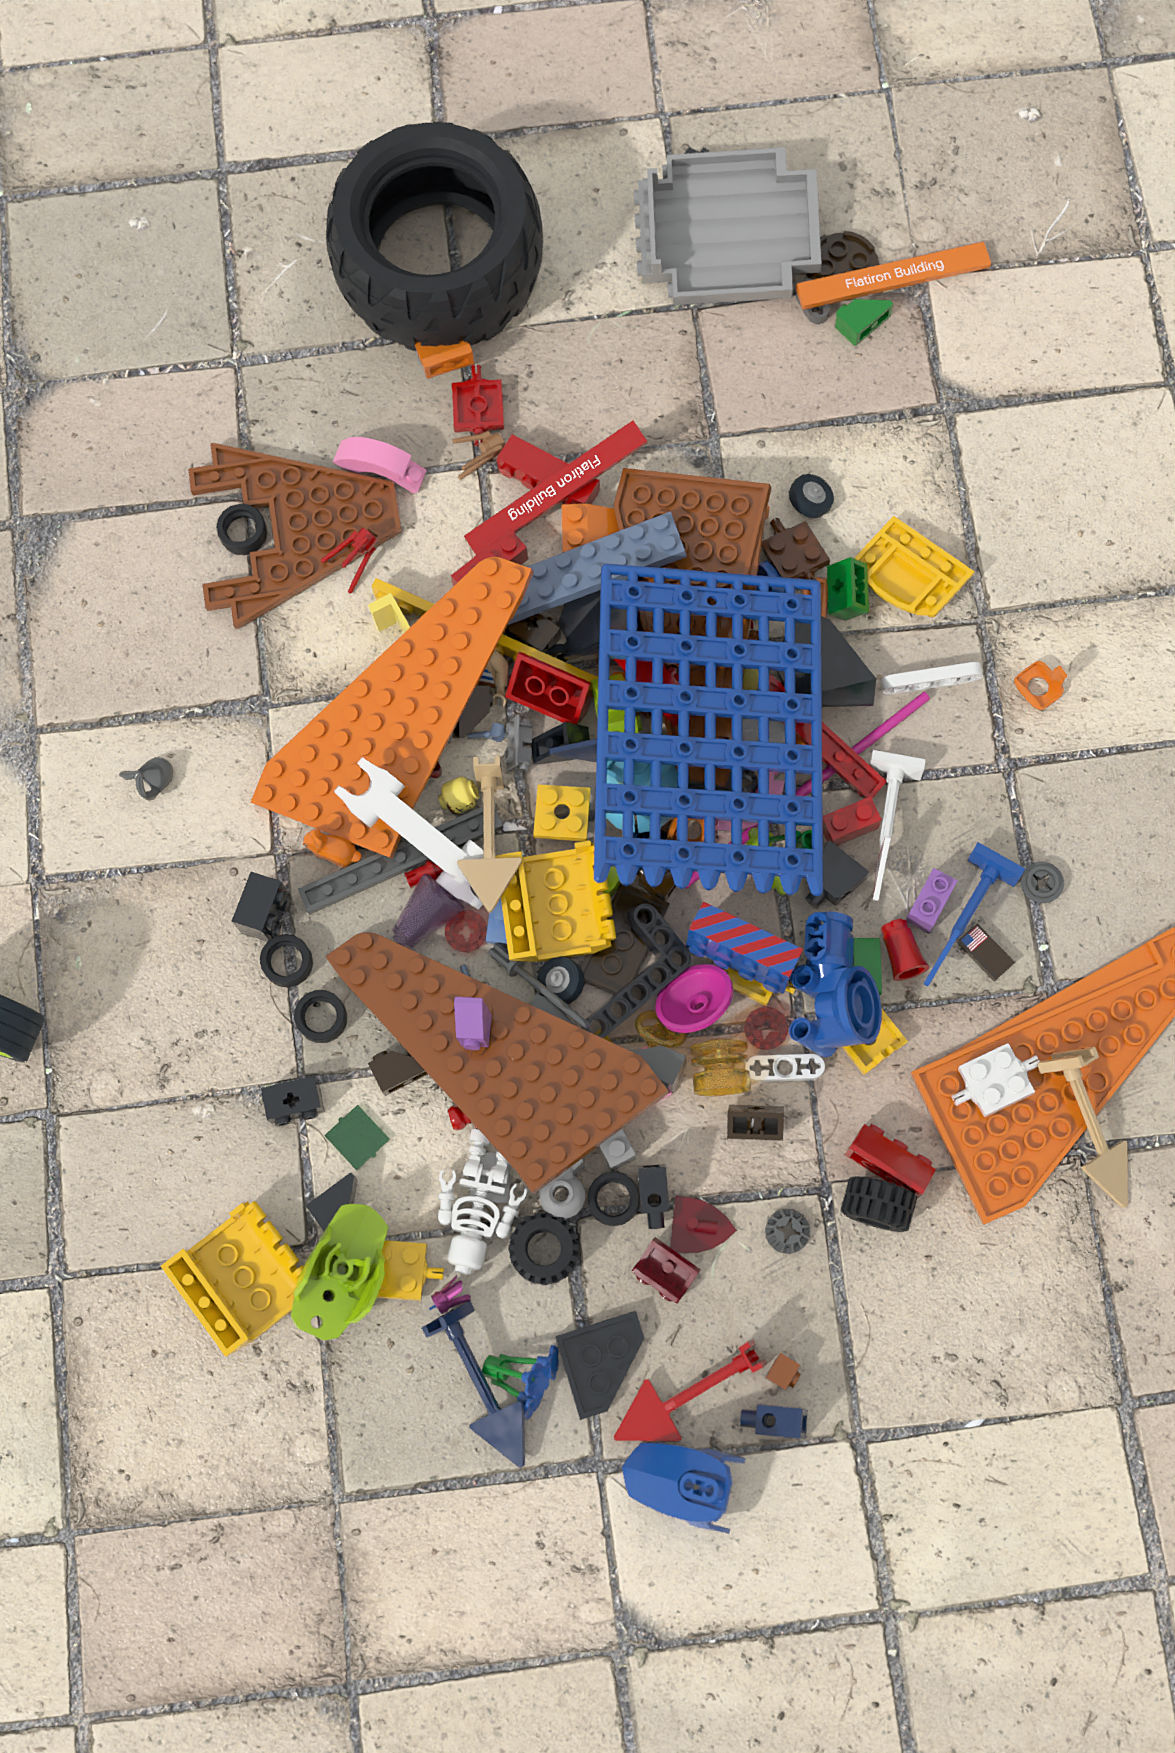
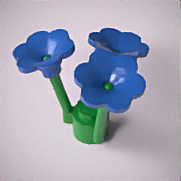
[482,1345,559,1420]

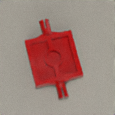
[452,364,504,447]

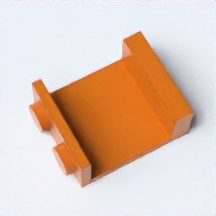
[415,340,474,379]

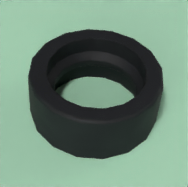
[216,504,267,555]
[260,934,313,988]
[294,990,347,1043]
[587,1171,640,1226]

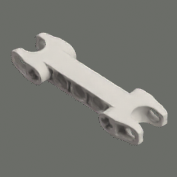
[334,757,484,910]

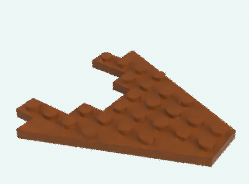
[188,443,402,629]

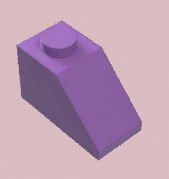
[454,997,492,1050]

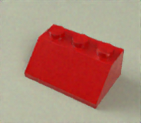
[505,651,593,725]
[844,1124,936,1199]

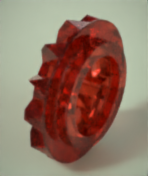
[445,910,487,953]
[744,1007,788,1050]

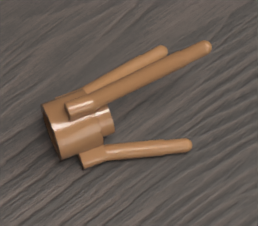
[452,431,505,479]

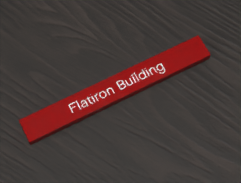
[464,420,648,555]

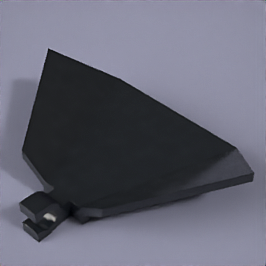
[548,590,627,662]
[777,616,877,707]

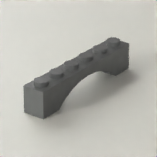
[531,994,687,1092]

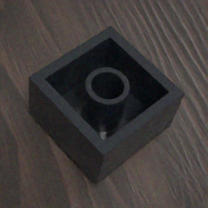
[231,872,291,942]

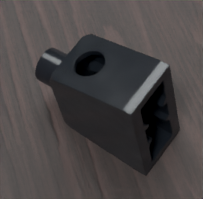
[805,840,870,909]
[637,1164,669,1229]

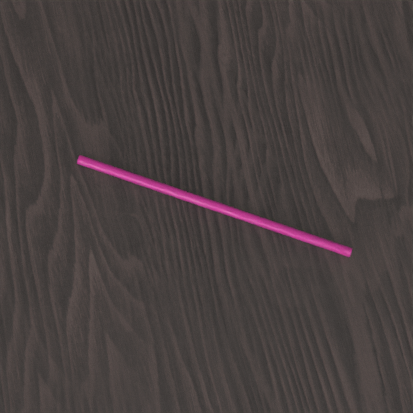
[685,691,930,889]

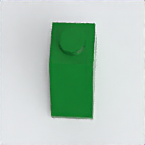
[835,299,894,346]

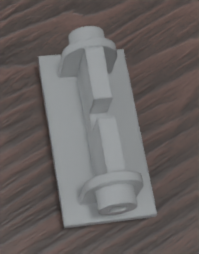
[504,715,533,772]

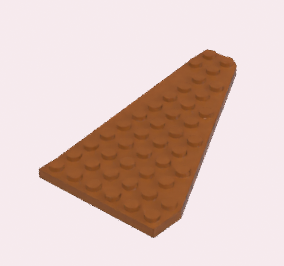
[325,932,669,1195]

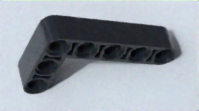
[581,903,692,1038]

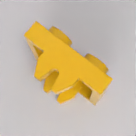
[533,784,591,841]
[842,1009,908,1075]

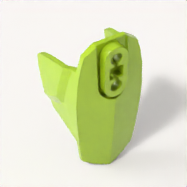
[291,1204,388,1341]

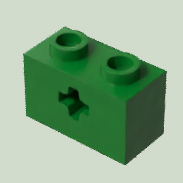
[826,557,869,621]

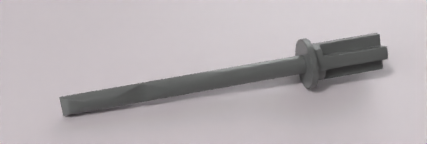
[488,943,591,1029]

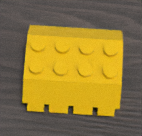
[495,840,616,962]
[161,1201,304,1357]

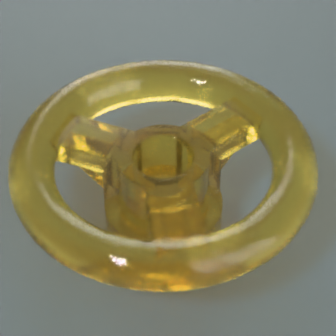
[635,1011,687,1048]

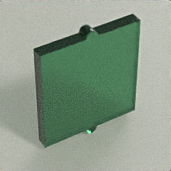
[324,1105,390,1171]

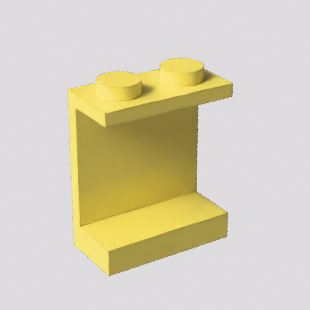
[368,593,410,633]

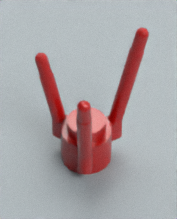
[321,528,378,594]

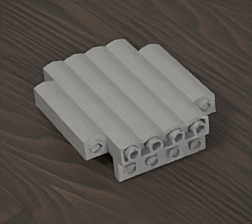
[634,147,821,305]

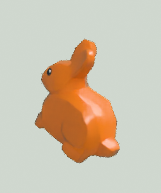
[303,829,361,868]

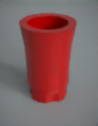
[881,918,930,981]

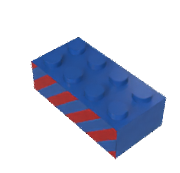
[686,901,803,994]

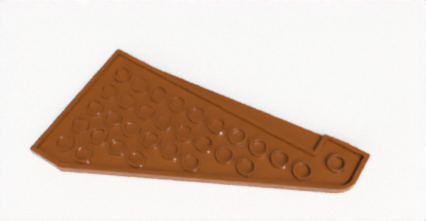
[613,468,772,787]

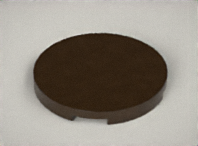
[806,231,879,301]

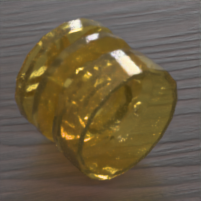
[690,1039,751,1096]

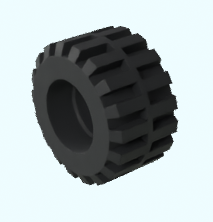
[840,1176,918,1232]
[508,1212,580,1285]

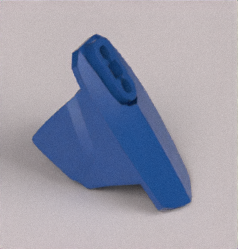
[622,1443,746,1534]

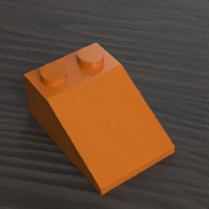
[562,504,619,553]

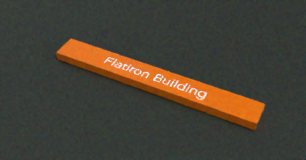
[796,242,991,310]

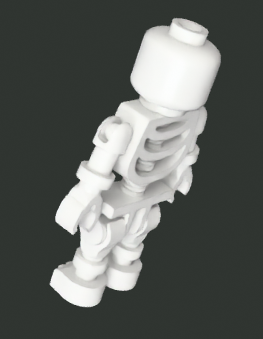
[438,1129,528,1275]

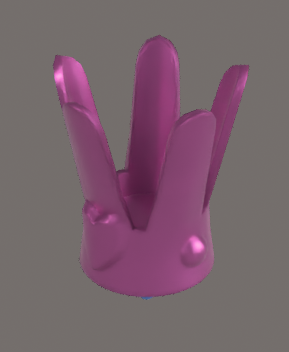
[429,1275,471,1314]

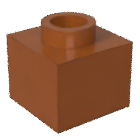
[765,1353,801,1390]

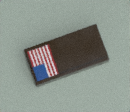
[957,923,1015,982]

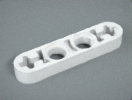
[880,662,983,695]

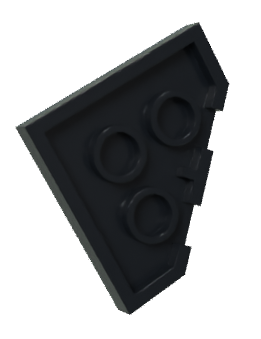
[555,1311,644,1420]

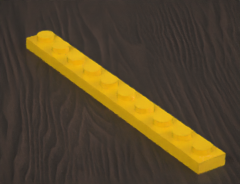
[371,578,598,698]

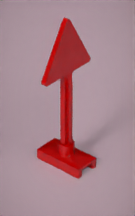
[614,1339,767,1441]

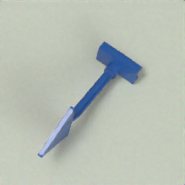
[924,842,1025,987]

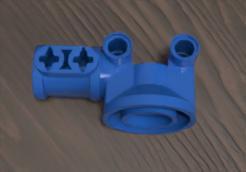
[789,911,882,1058]

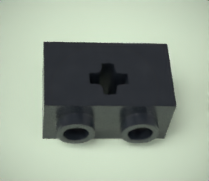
[261,1076,325,1126]

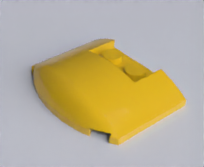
[854,516,975,617]

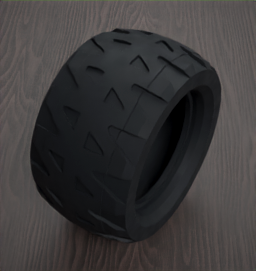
[326,121,543,351]

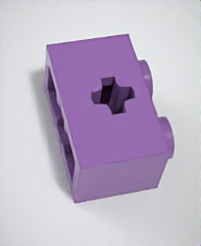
[906,868,958,934]

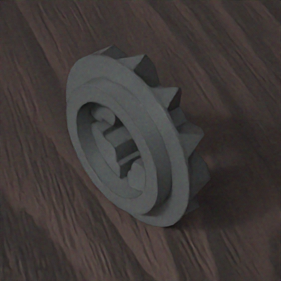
[1020,862,1064,904]
[765,1209,810,1254]

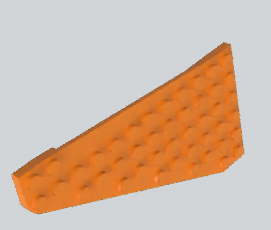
[251,557,534,859]
[910,927,1175,1225]

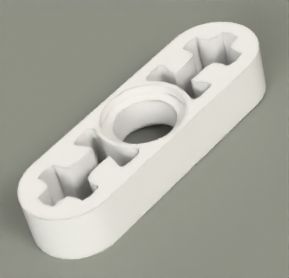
[745,1054,825,1082]

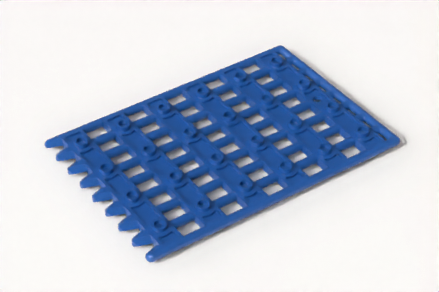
[594,563,823,896]

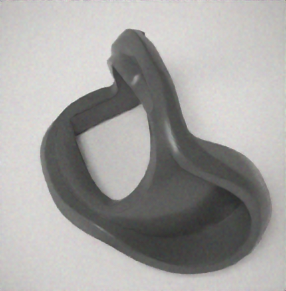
[119,757,173,801]

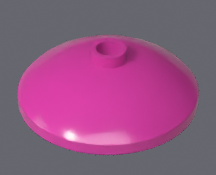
[656,964,734,1033]

